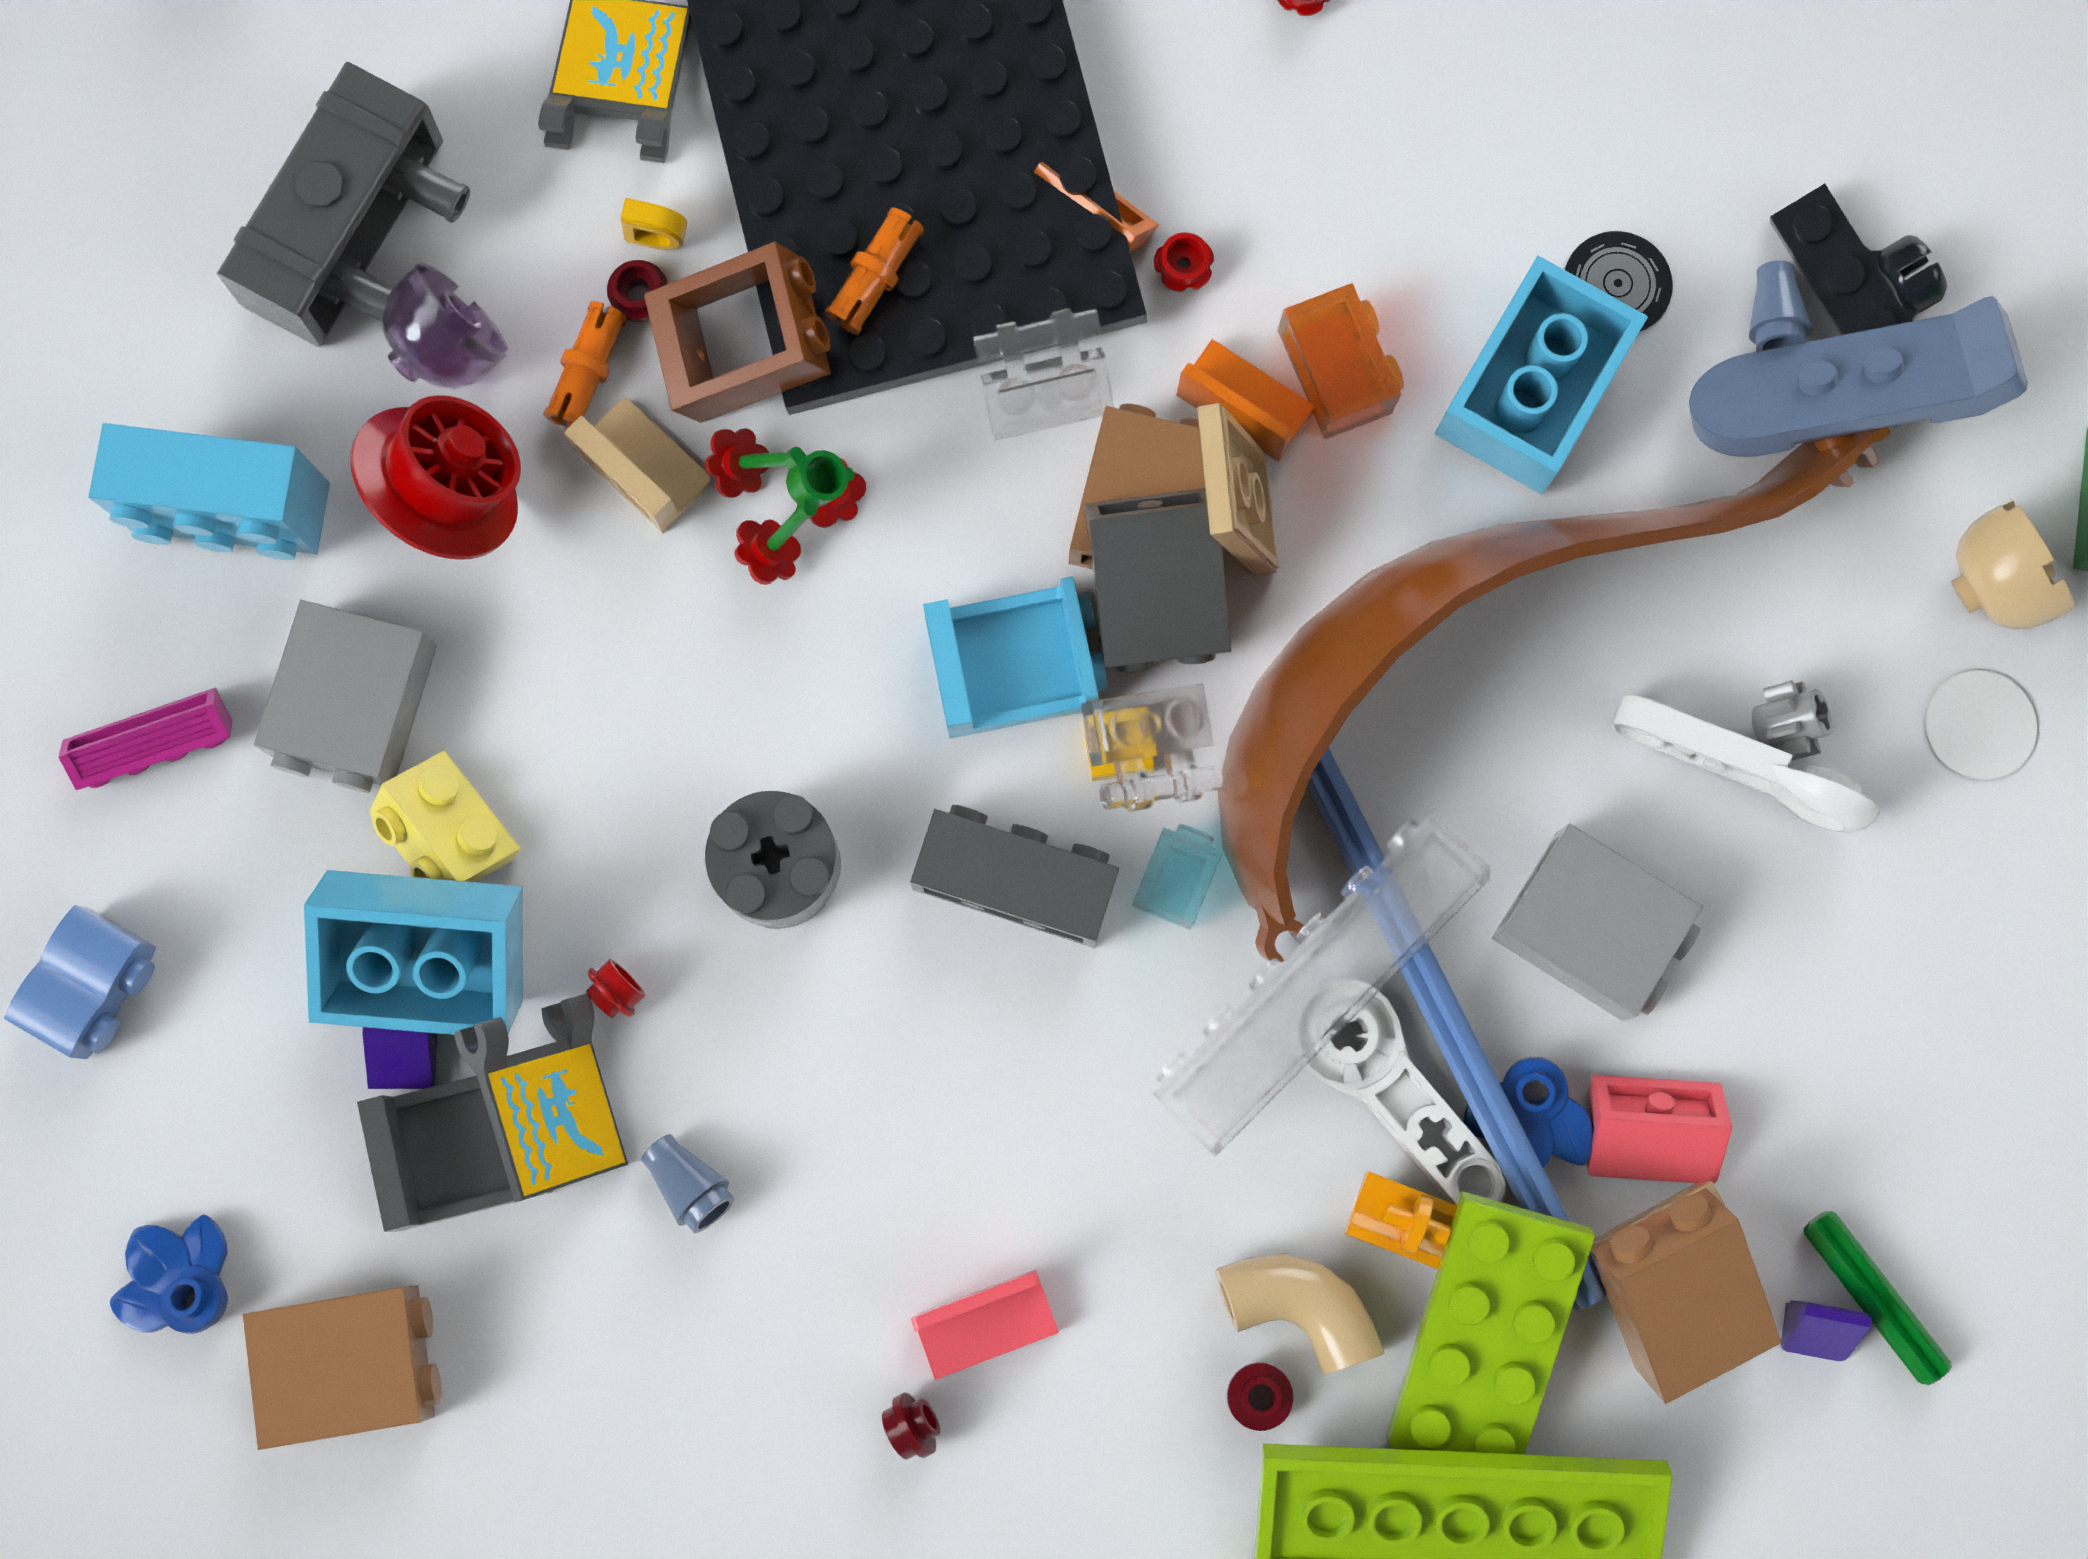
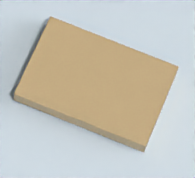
[1197,403,1279,576]

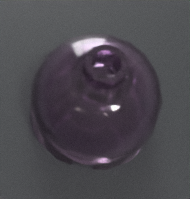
[382,262,508,389]

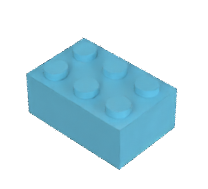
[1434,255,1648,495]
[88,423,330,560]
[304,870,523,1035]

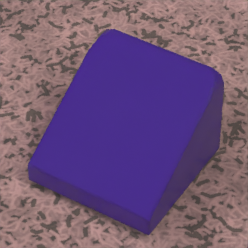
[362,1027,437,1089]
[1781,1300,1872,1362]

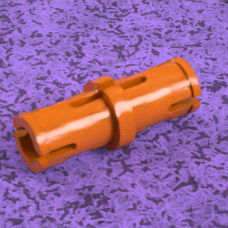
[824,207,925,335]
[543,301,627,428]

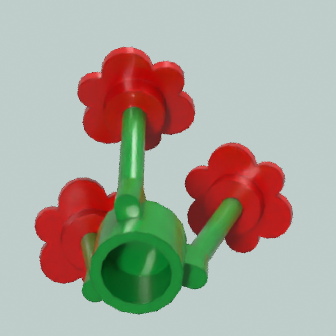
[705,428,866,585]

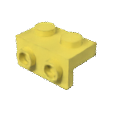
[370,750,521,882]

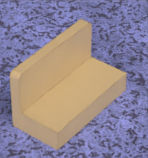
[564,398,712,533]

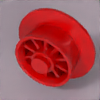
[350,395,521,560]

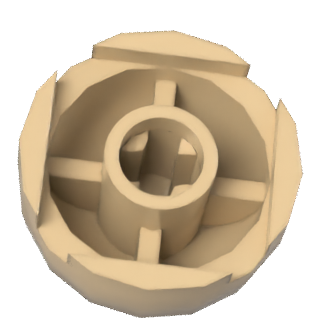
[1951,499,2075,629]

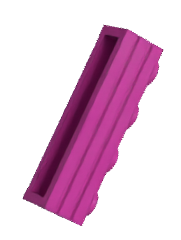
[58,687,232,791]

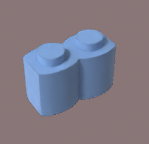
[4,905,156,1059]

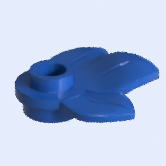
[1463,1057,1593,1168]
[110,1214,228,1334]

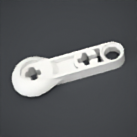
[1611,695,1880,833]
[1292,980,1507,1205]

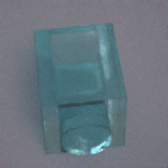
[1132,824,1224,930]

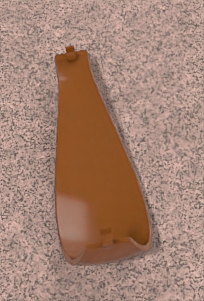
[1218,427,1891,966]

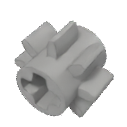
[1752,680,1833,761]

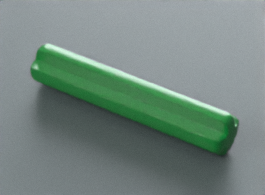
[1803,1211,1952,1385]

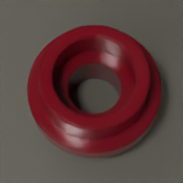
[607,260,668,322]
[1227,1362,1293,1431]
[882,1392,940,1460]

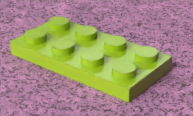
[1386,1191,1595,1455]

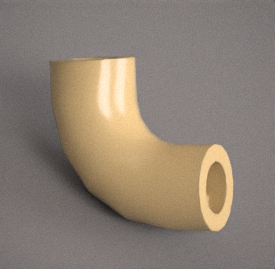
[1215,1253,1384,1375]

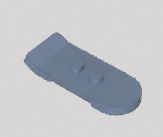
[1689,296,2028,457]

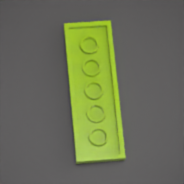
[1254,1443,1673,1559]

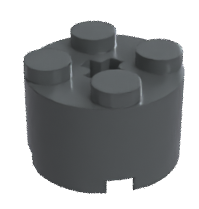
[705,791,841,929]

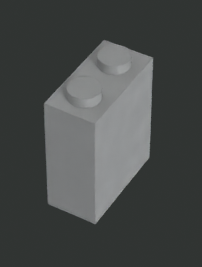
[254,599,437,793]
[1491,823,1703,1021]

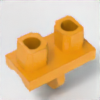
[1344,1171,1458,1270]

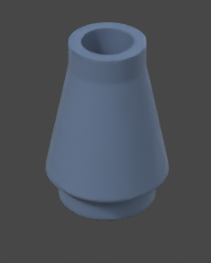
[1749,261,1813,352]
[641,1134,734,1233]

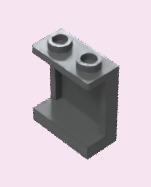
[1084,488,1231,672]
[357,1076,553,1232]

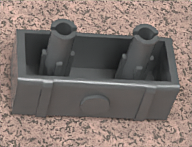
[216,61,470,347]

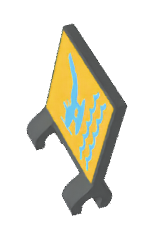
[538,0,691,163]
[455,994,628,1203]

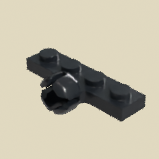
[1770,183,1948,427]

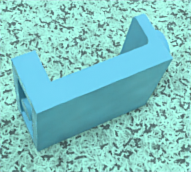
[923,576,1108,739]

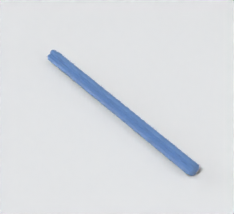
[1307,747,1605,1310]

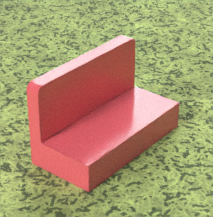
[1586,1074,1733,1184]
[911,1269,1059,1380]

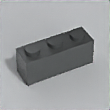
[910,805,1120,948]

